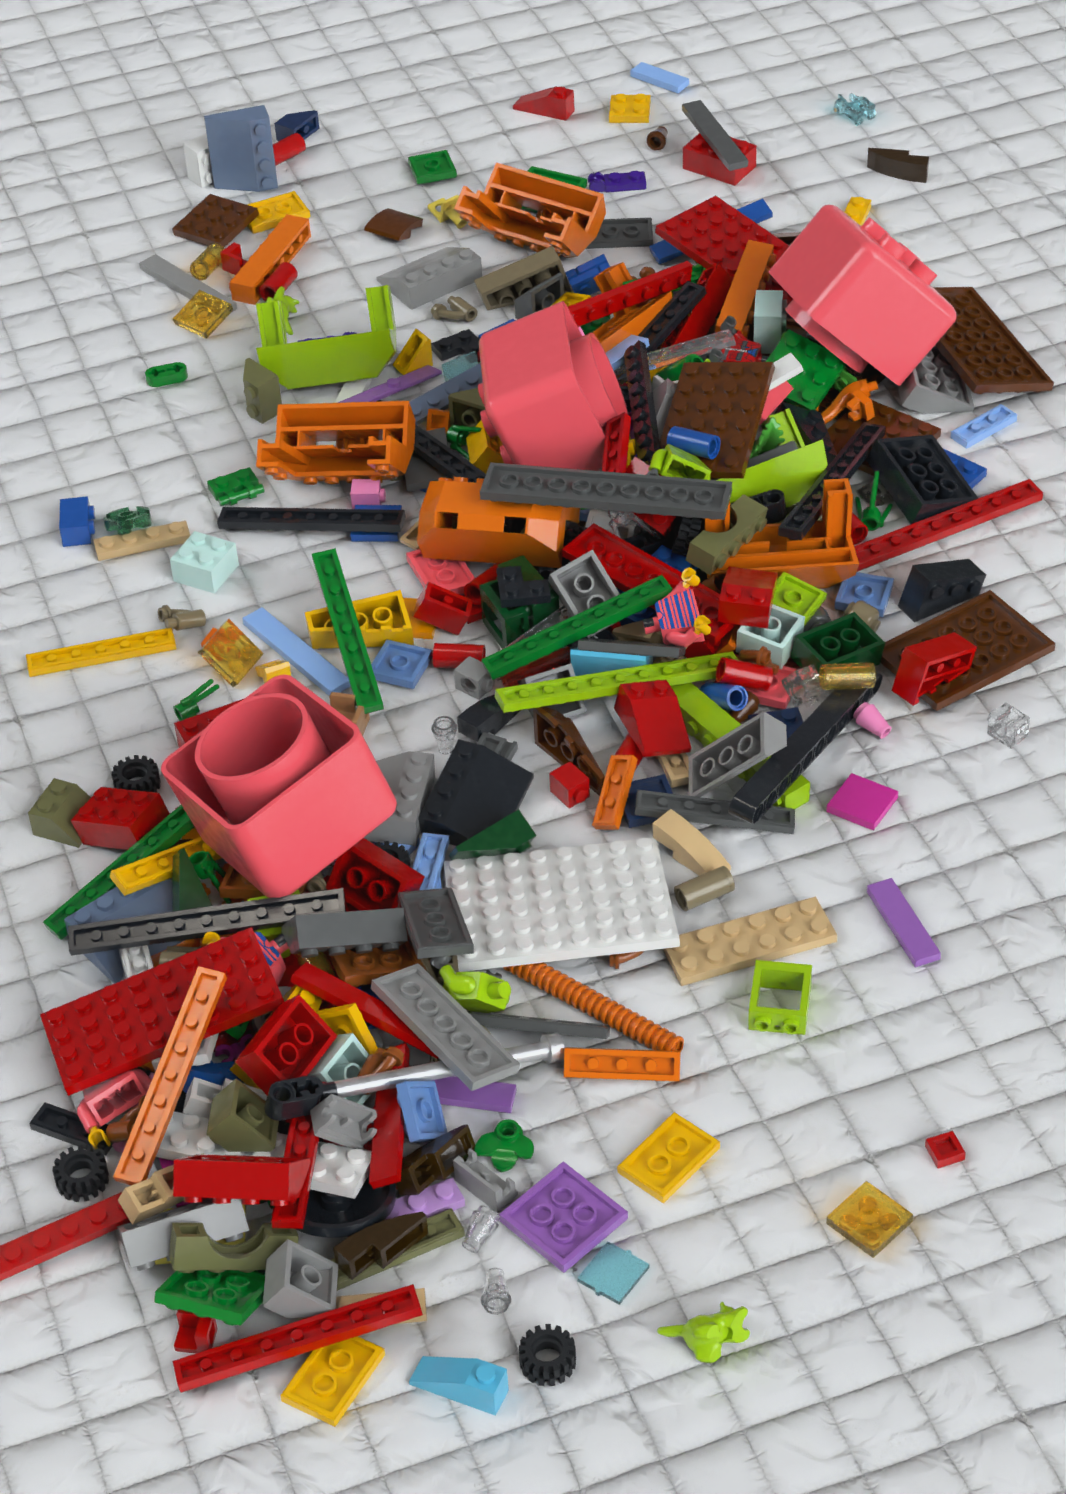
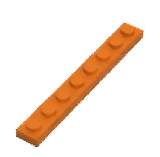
[113,966,227,1185]

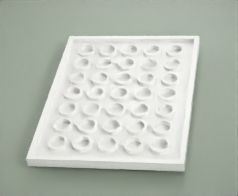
[443,838,680,972]

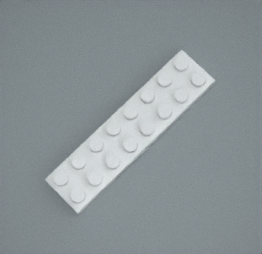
[156,1112,371,1199]

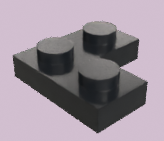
[431,329,480,365]
[496,566,551,608]

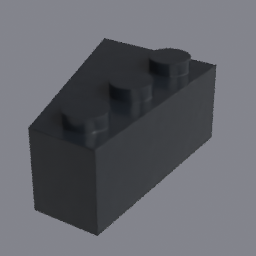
[774,402,837,468]
[898,559,986,623]

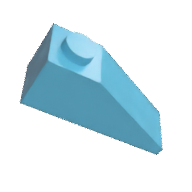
[409,1356,509,1416]

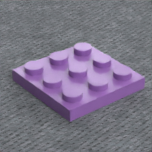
[499,1161,628,1273]

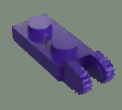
[588,171,647,193]

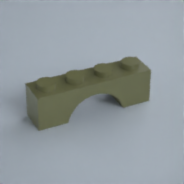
[686,494,768,575]
[169,1223,299,1273]

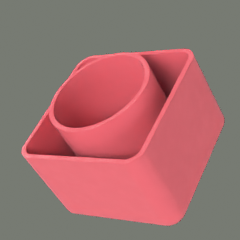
[768,205,956,386]
[478,301,629,471]
[161,675,397,898]

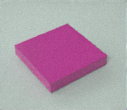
[826,773,899,831]

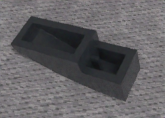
[457,695,521,742]

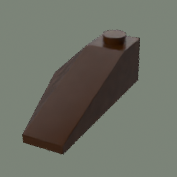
[533,706,605,796]

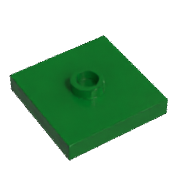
[408,150,457,184]

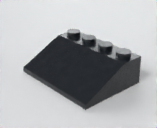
[866,435,978,524]
[418,739,534,846]

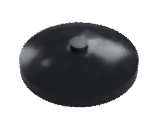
[296,1174,396,1238]

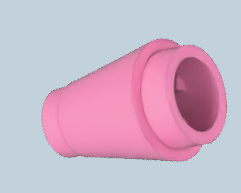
[853,702,891,739]

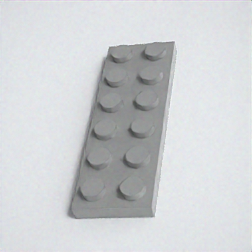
[371,963,520,1091]

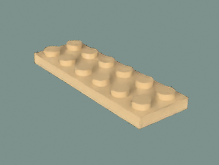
[663,896,837,986]

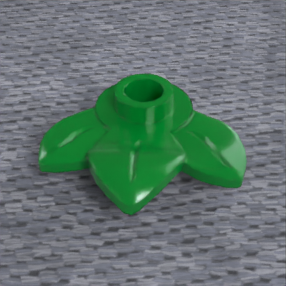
[475,1119,534,1172]

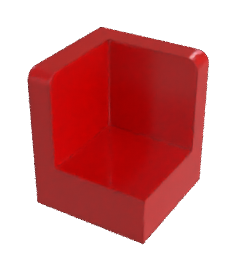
[220,242,247,275]
[174,1309,218,1354]

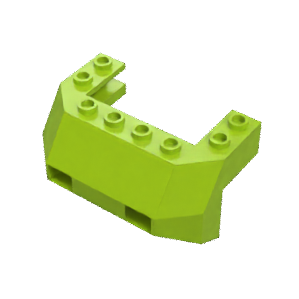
[256,285,397,390]
[716,408,828,508]

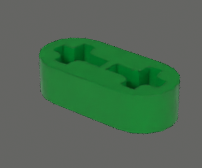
[145,362,188,387]

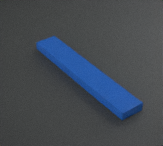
[650,199,773,265]

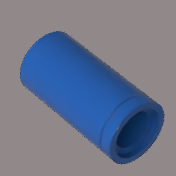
[667,426,721,459]
[700,682,748,711]

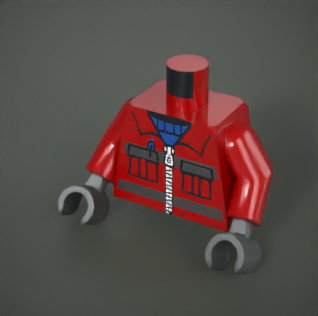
[708,316,769,362]

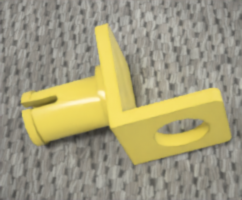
[427,195,468,229]

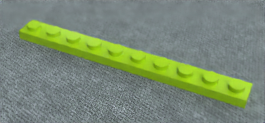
[495,651,738,713]

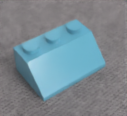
[570,647,653,676]

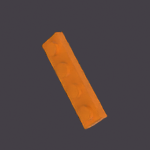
[564,1047,681,1081]

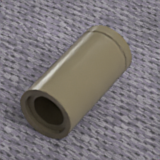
[674,866,735,911]

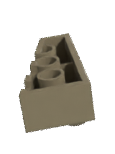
[474,246,572,311]

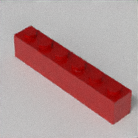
[656,263,733,364]

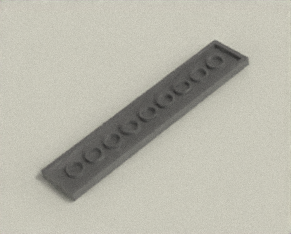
[480,462,732,520]

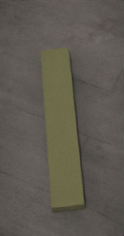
[330,1208,465,1291]

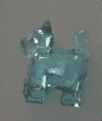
[833,93,876,126]

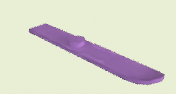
[337,365,442,403]

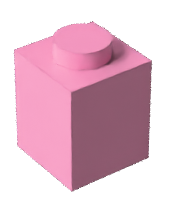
[350,479,386,509]

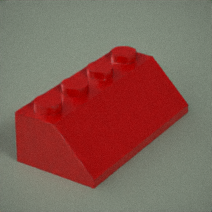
[173,1154,310,1206]

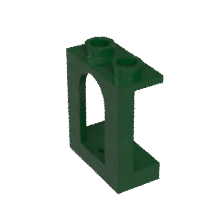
[480,579,529,649]

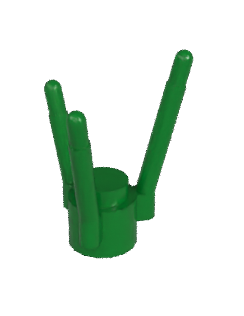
[446,424,481,461]
[855,471,893,531]
[173,679,220,721]

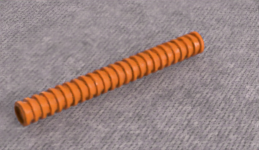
[503,962,684,1051]

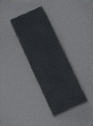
[29,1102,113,1156]

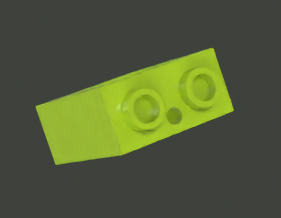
[748,960,812,1035]

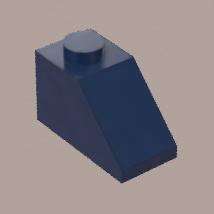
[274,110,320,141]

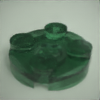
[103,506,152,535]

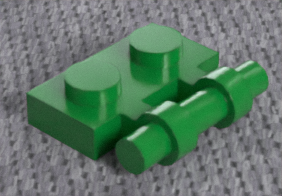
[207,467,265,506]

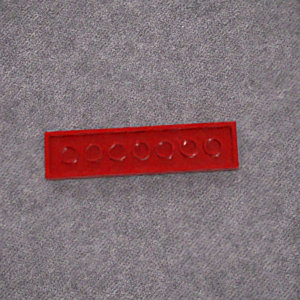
[562,523,736,644]

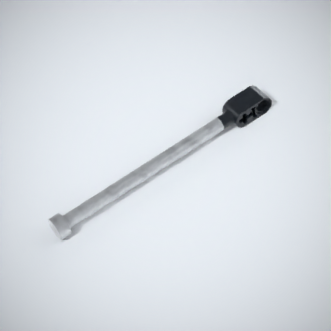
[264,1033,565,1121]

